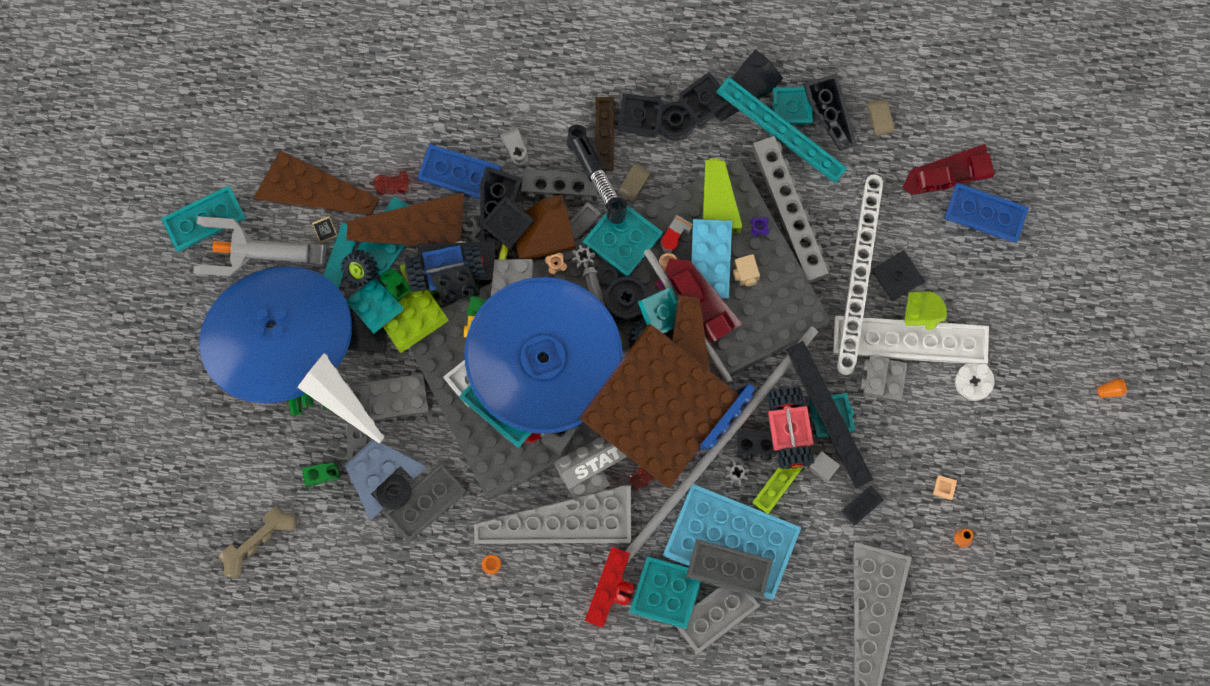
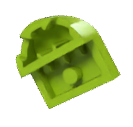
[905,291,947,330]

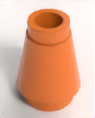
[1097,378,1127,398]
[954,528,973,548]

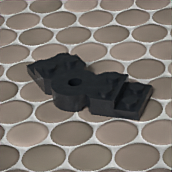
[617,71,730,141]

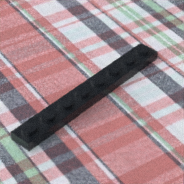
[785,341,874,489]

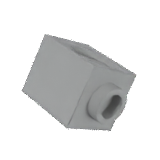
[808,451,840,483]

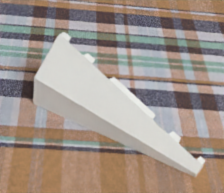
[298,353,384,443]

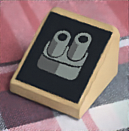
[312,216,338,243]

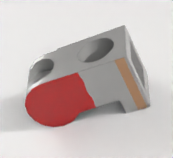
[661,215,693,253]

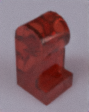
[373,170,409,195]
[628,468,656,491]

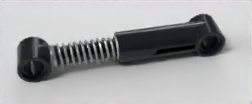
[567,124,627,224]

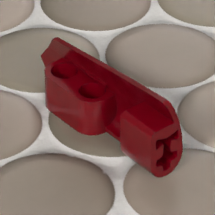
[902,144,994,195]
[665,258,742,343]

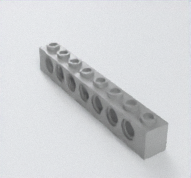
[752,136,830,283]

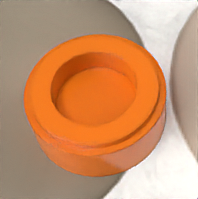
[481,555,501,575]

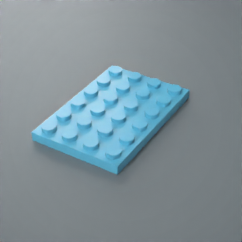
[663,484,801,600]

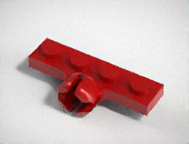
[584,546,634,628]

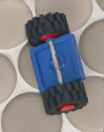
[405,243,485,292]

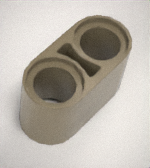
[867,99,894,136]
[618,163,652,203]

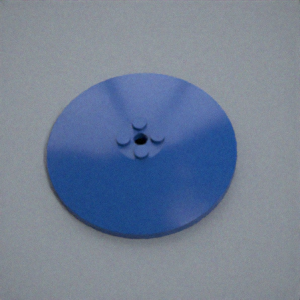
[199,266,352,404]
[464,277,623,434]

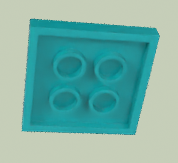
[583,205,664,277]
[630,557,701,630]

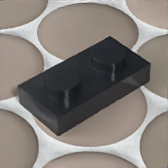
[841,486,884,526]

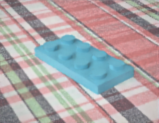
[691,219,732,298]

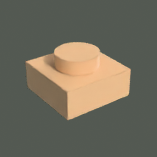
[932,475,957,500]

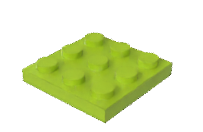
[383,289,449,353]

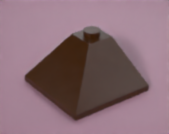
[516,195,576,259]

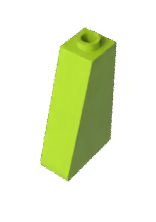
[703,158,742,233]

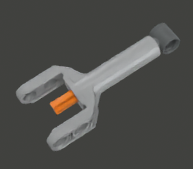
[193,217,327,276]

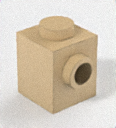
[733,254,760,286]

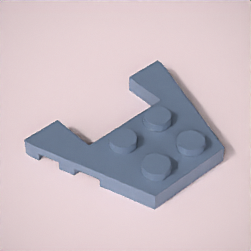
[345,439,426,520]

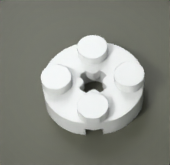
[955,363,995,401]

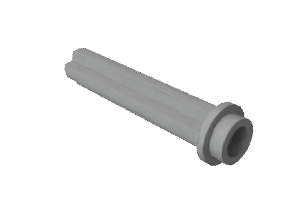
[582,267,606,307]

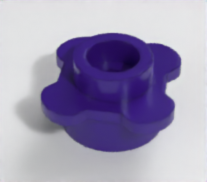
[750,217,770,236]

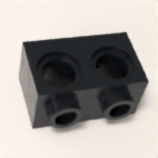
[736,430,777,460]

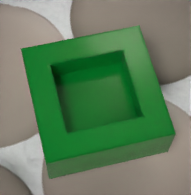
[466,296,487,316]

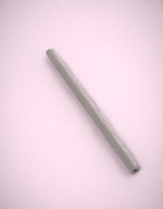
[643,248,733,383]

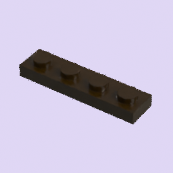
[595,97,614,171]

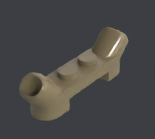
[218,506,297,578]

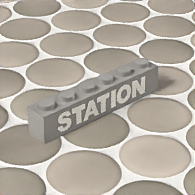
[554,437,627,489]

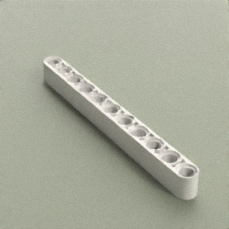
[837,175,883,375]

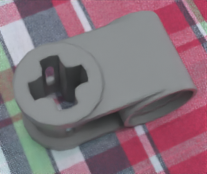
[500,128,528,166]

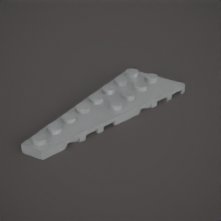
[474,485,631,544]
[853,542,912,686]

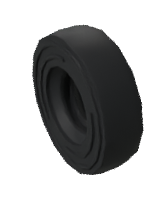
[376,474,412,509]

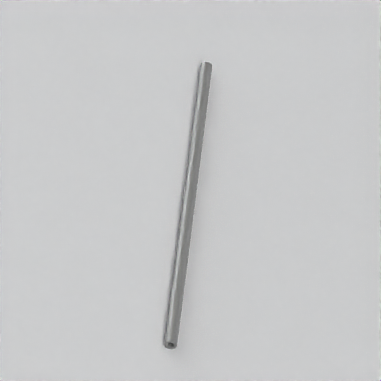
[626,326,819,564]

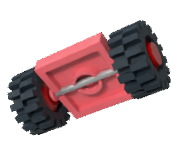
[767,387,814,469]

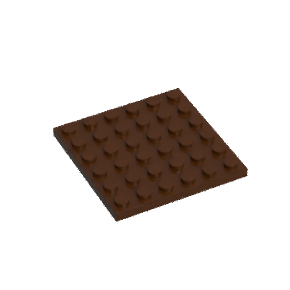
[578,324,739,489]

